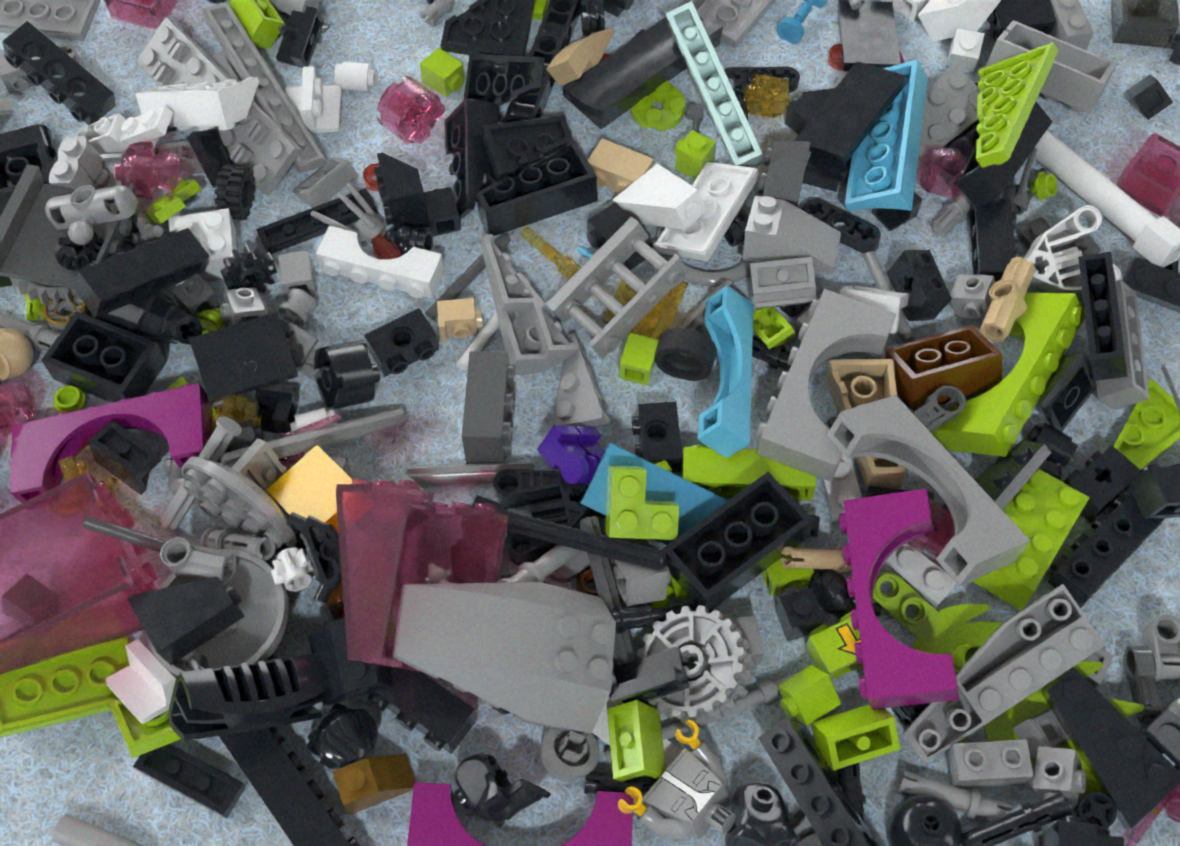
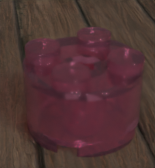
[377,76,445,144]

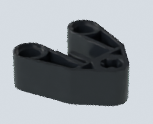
[493,469,595,566]

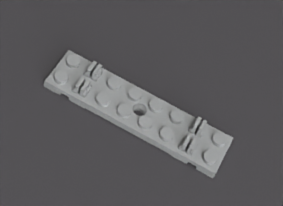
[136,17,302,195]

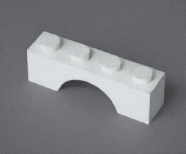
[316,226,444,298]

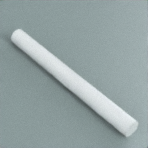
[456,275,532,371]

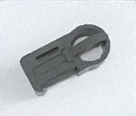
[913,386,966,434]
[1123,645,1164,720]

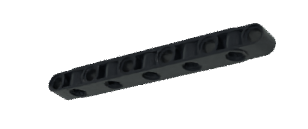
[486,0,580,187]

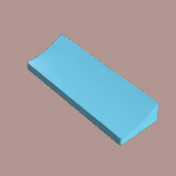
[845,59,928,211]

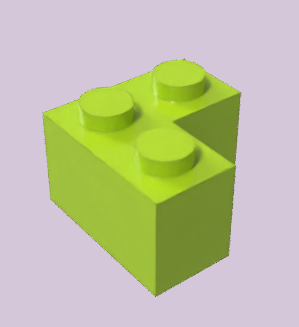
[605,465,679,540]

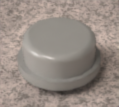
[541,728,599,782]

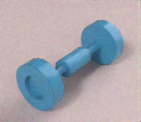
[776,0,828,44]

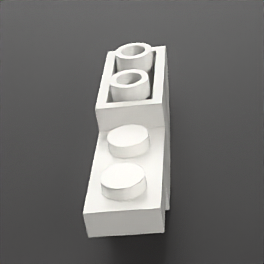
[76,105,173,155]

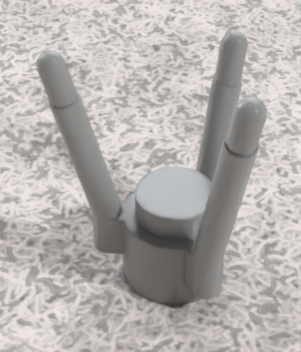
[311,183,386,244]

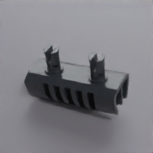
[169,651,331,740]

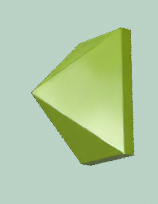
[753,307,796,349]

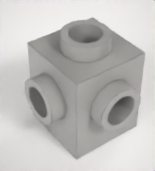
[950,274,996,319]
[220,288,267,327]
[1029,746,1086,806]

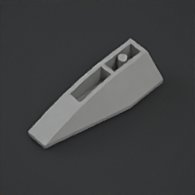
[903,584,1106,764]

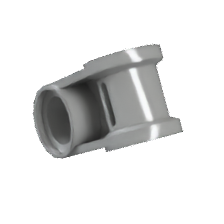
[1142,613,1180,683]

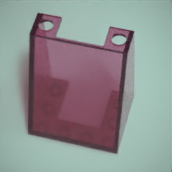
[0,471,158,674]
[336,479,509,673]

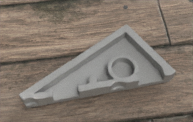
[552,333,610,428]

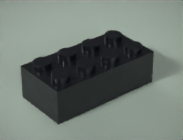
[662,472,813,612]

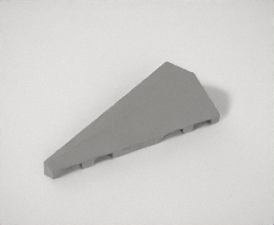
[480,234,577,375]

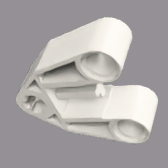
[1024,205,1122,294]

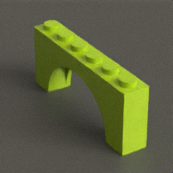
[932,293,1085,457]

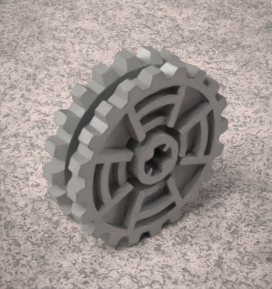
[637,605,754,726]

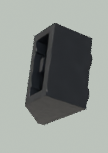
[374,152,430,230]

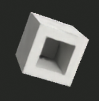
[946,28,984,72]

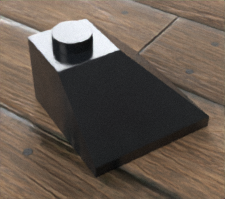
[1040,354,1097,432]

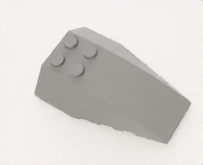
[393,582,616,735]

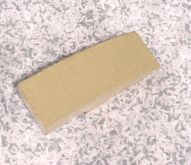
[546,29,614,86]

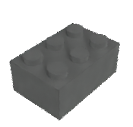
[462,351,516,464]

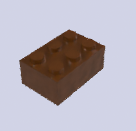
[885,325,1002,411]

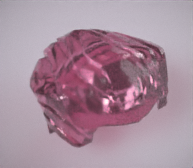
[920,148,967,198]

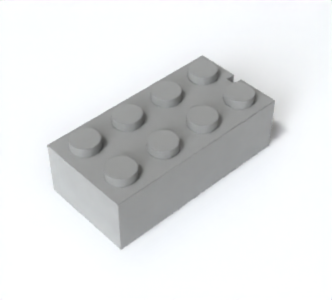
[986,20,1117,114]

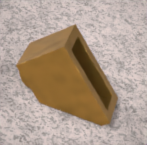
[332,754,416,816]

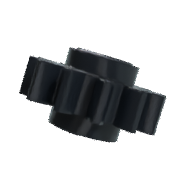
[220,245,277,293]

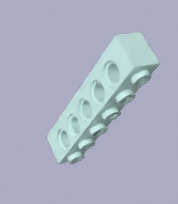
[666,1,764,168]

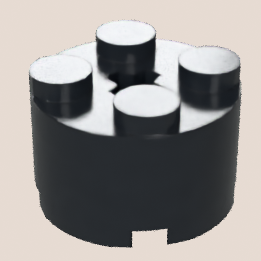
[314,340,380,409]

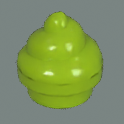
[196,308,226,334]

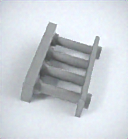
[546,216,689,359]

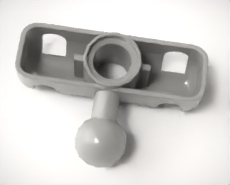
[45,185,138,245]

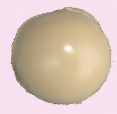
[0,328,34,381]

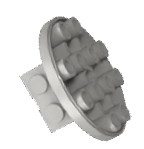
[181,438,297,558]

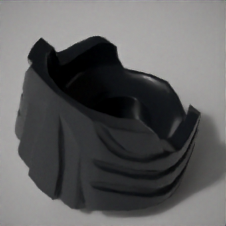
[312,709,378,769]

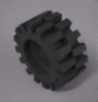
[215,165,255,220]

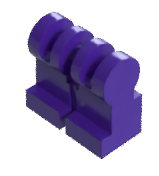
[537,425,605,484]

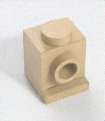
[437,298,483,342]

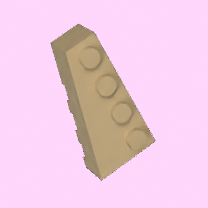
[825,359,906,490]

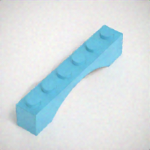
[698,285,753,458]

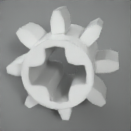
[271,547,315,591]

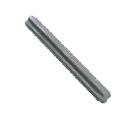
[220,408,406,468]

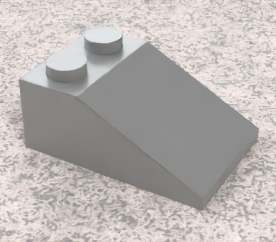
[743,196,841,273]

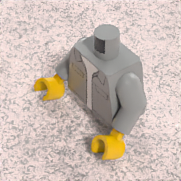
[618,720,736,839]

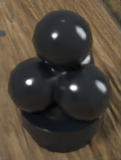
[384,225,433,256]

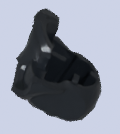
[454,753,551,827]
[725,783,797,846]

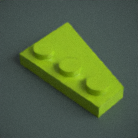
[1113,378,1180,470]

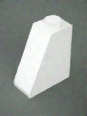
[613,164,708,229]

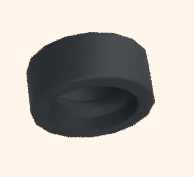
[654,328,717,381]

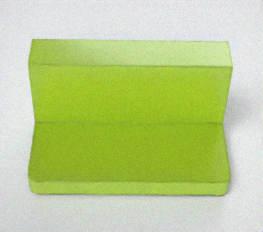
[607,700,666,782]

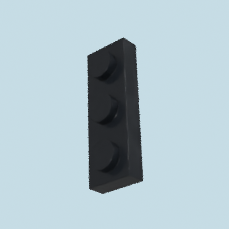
[133,744,246,819]

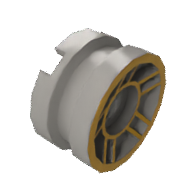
[42,295,92,333]

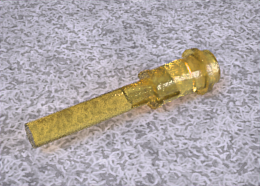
[521,227,582,280]

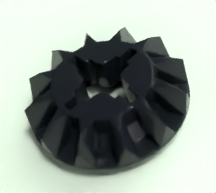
[54,231,104,271]

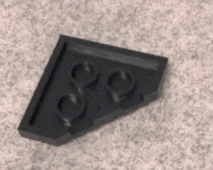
[440,0,536,56]

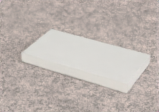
[654,162,760,262]

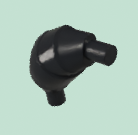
[287,512,348,604]
[808,569,881,619]

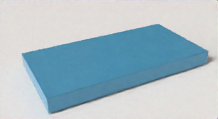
[580,443,728,545]

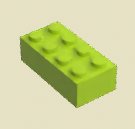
[972,468,1090,611]

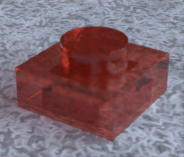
[371,234,401,260]

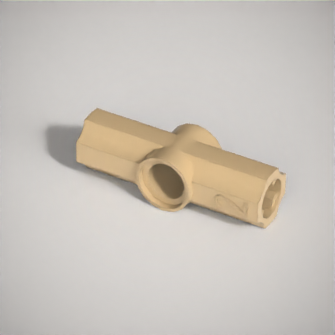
[980,257,1036,343]

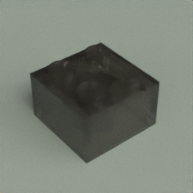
[1111,0,1179,48]

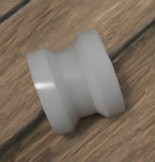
[278,288,317,327]

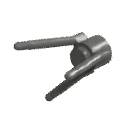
[1001,148,1046,215]

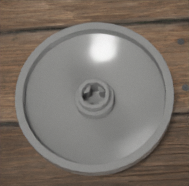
[148,549,289,677]

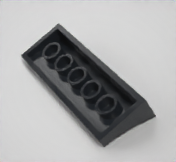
[563,17,723,130]

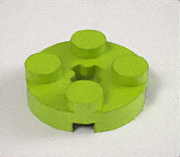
[630,80,686,131]

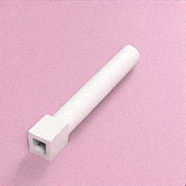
[1035,130,1180,267]

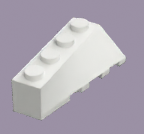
[135,76,259,131]

